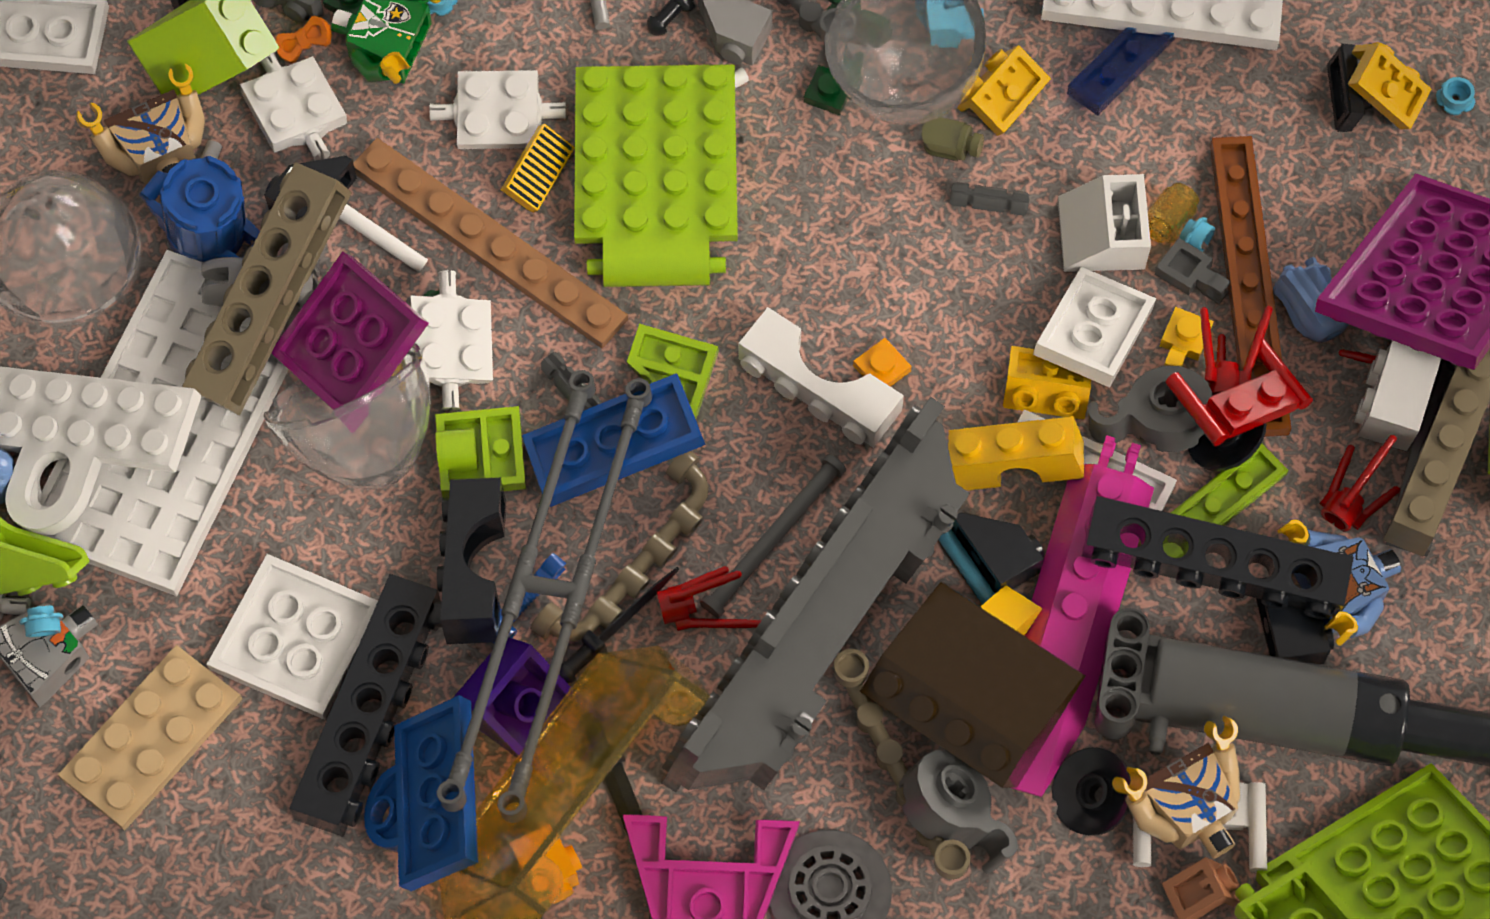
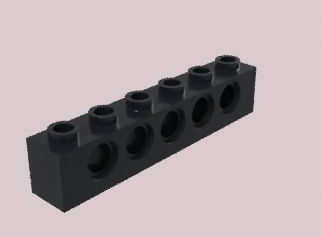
[1082,496,1354,619]
[289,574,441,837]

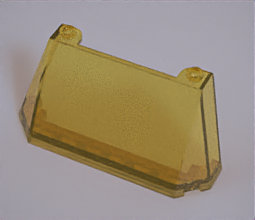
[439,646,711,919]

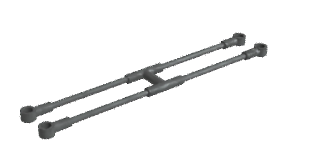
[437,370,652,823]

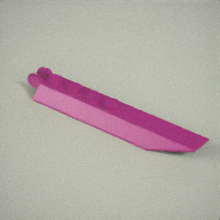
[1012,435,1154,797]

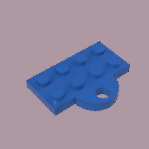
[364,695,478,891]

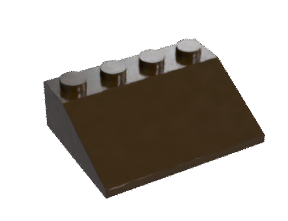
[860,582,1086,788]

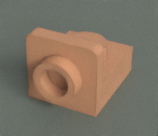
[1161,857,1240,919]

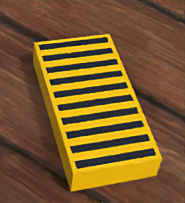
[500,124,575,213]

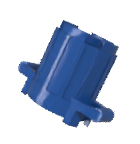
[139,156,260,262]

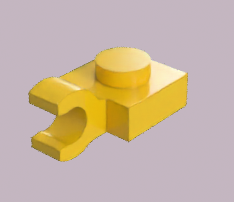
[1160,307,1214,367]

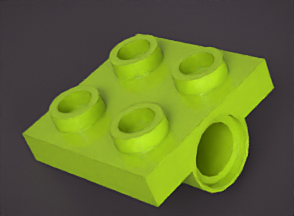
[435,406,526,497]

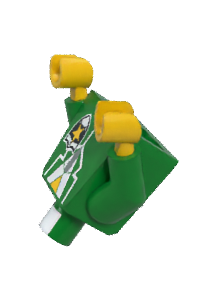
[331,0,441,84]

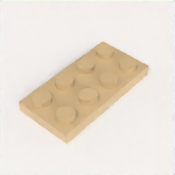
[58,645,242,831]

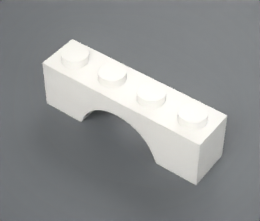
[738,307,904,448]

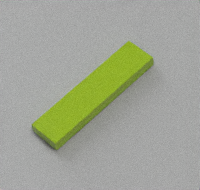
[1138,444,1289,558]

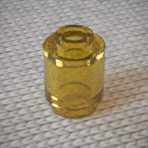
[1148,182,1199,243]

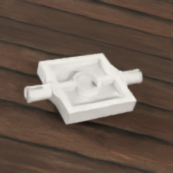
[240,52,347,161]
[430,70,566,149]
[406,270,493,411]

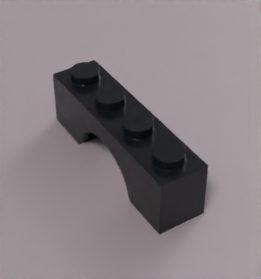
[434,477,506,644]

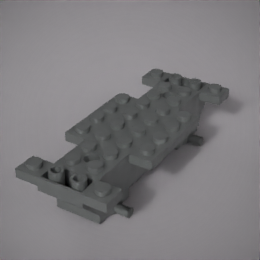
[661,396,970,792]

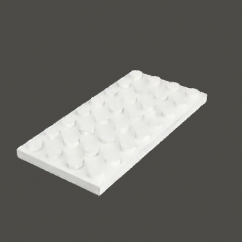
[22,250,301,596]

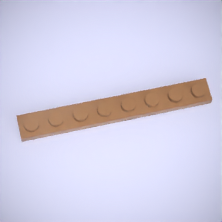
[353,137,628,349]

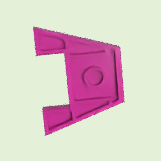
[623,814,800,919]

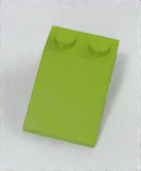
[127,0,280,95]

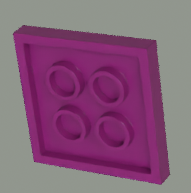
[271,251,429,425]

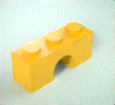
[948,416,1084,491]

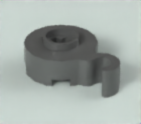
[1088,366,1212,452]
[899,750,1018,874]

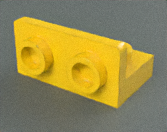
[1348,42,1432,129]
[956,45,1051,136]
[1003,346,1092,420]

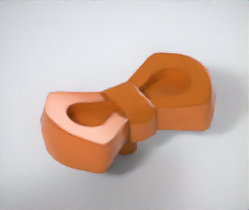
[276,16,332,64]

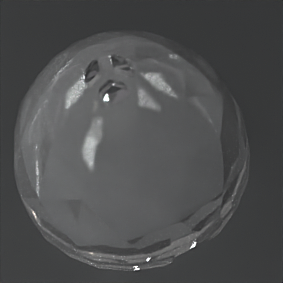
[824,0,987,126]
[0,169,144,328]
[263,343,432,490]

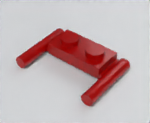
[1165,339,1313,446]

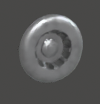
[770,830,892,919]

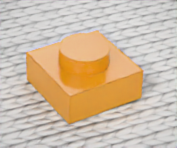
[853,338,912,387]

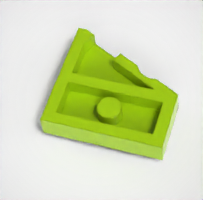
[627,324,719,419]

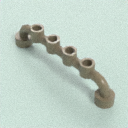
[530,451,709,642]
[834,649,971,880]

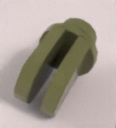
[921,116,984,161]

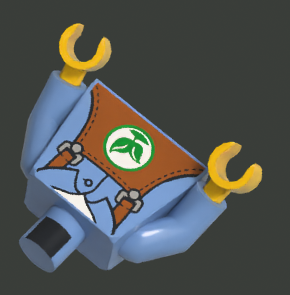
[1277,519,1401,646]

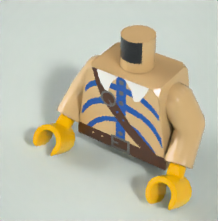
[76,64,205,184]
[1112,716,1240,859]

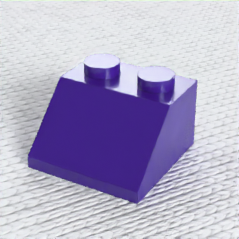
[453,637,582,761]

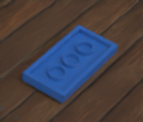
[522,373,706,507]

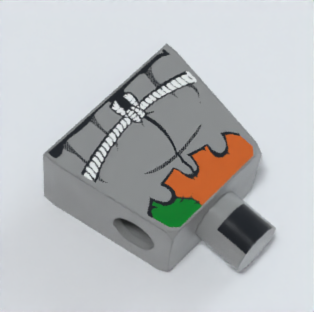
[0,603,98,708]

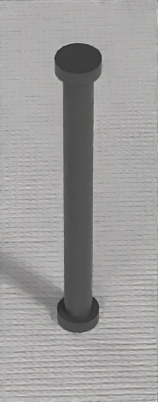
[699,454,846,619]

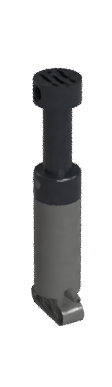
[1094,608,1490,767]

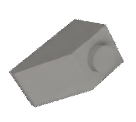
[698,0,772,66]

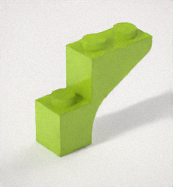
[0,518,90,596]

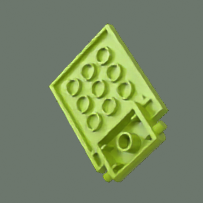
[574,64,738,287]
[1234,763,1490,919]

